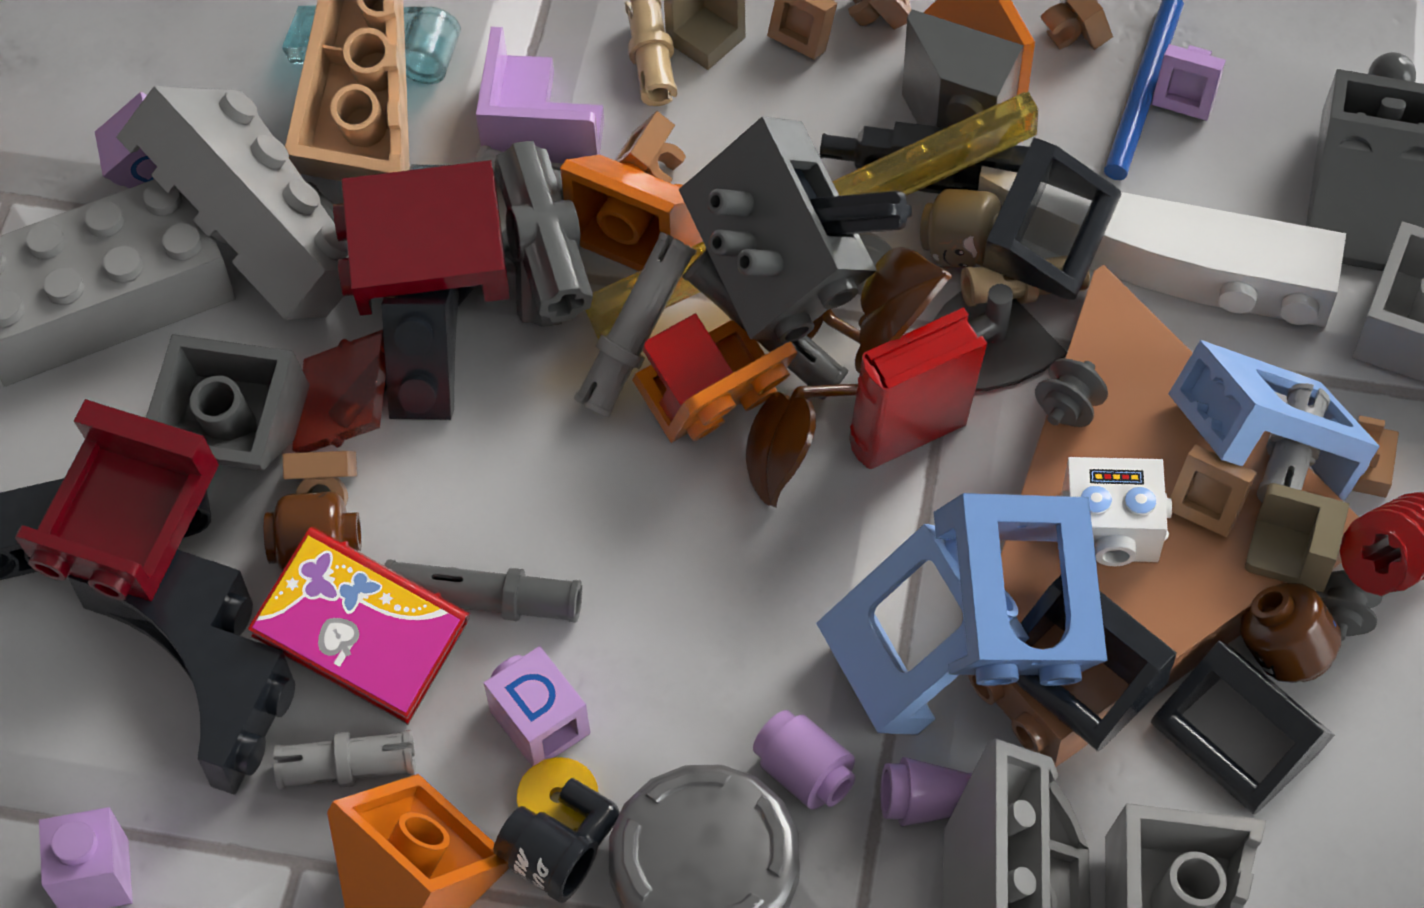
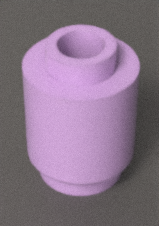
[753,710,855,809]

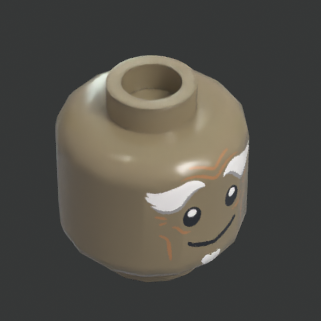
[920,189,1002,268]

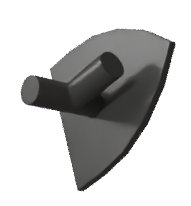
[933,284,1067,391]

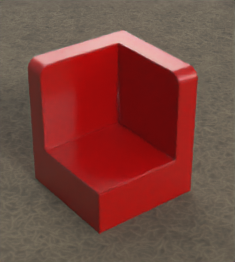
[642,313,733,422]

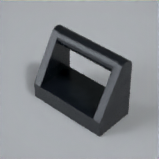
[983,137,1122,300]
[1015,575,1177,752]
[1151,640,1335,815]

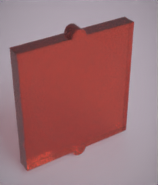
[292,329,386,453]

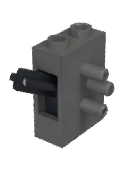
[678,116,912,344]

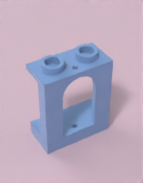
[933,493,1107,686]

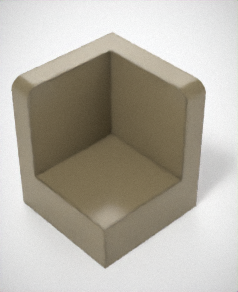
[664,0,746,70]
[1245,483,1350,592]

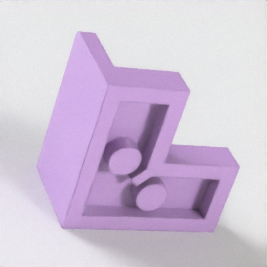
[476,26,604,163]

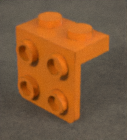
[632,320,798,443]

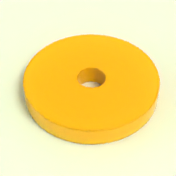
[517,757,599,831]

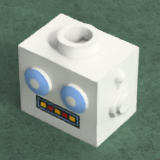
[1056,457,1172,566]

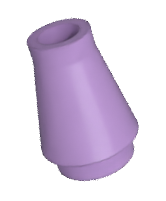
[880,757,972,827]

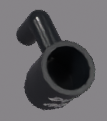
[493,778,620,903]

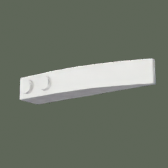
[978,166,1346,328]

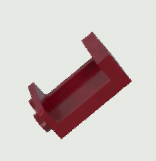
[333,160,510,316]
[15,399,219,602]

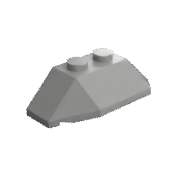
[943,739,1090,908]

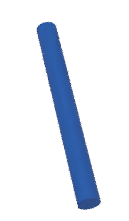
[1104,0,1184,180]

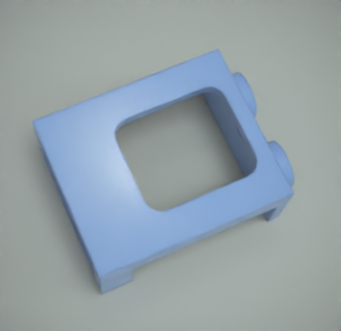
[1168,340,1380,500]
[816,524,1029,735]

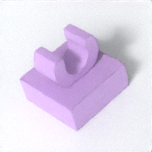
[1151,44,1226,121]

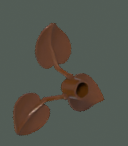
[746,247,952,508]

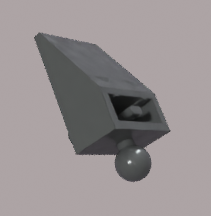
[1306,52,1424,271]

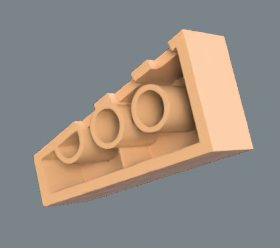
[285,0,410,181]

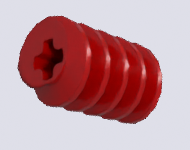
[1339,492,1424,596]

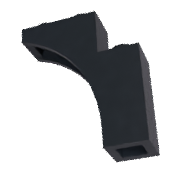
[381,164,460,420]
[68,549,295,795]

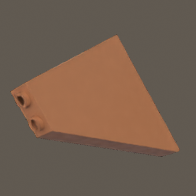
[968,265,1359,767]

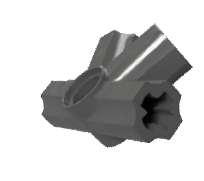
[494,141,593,327]

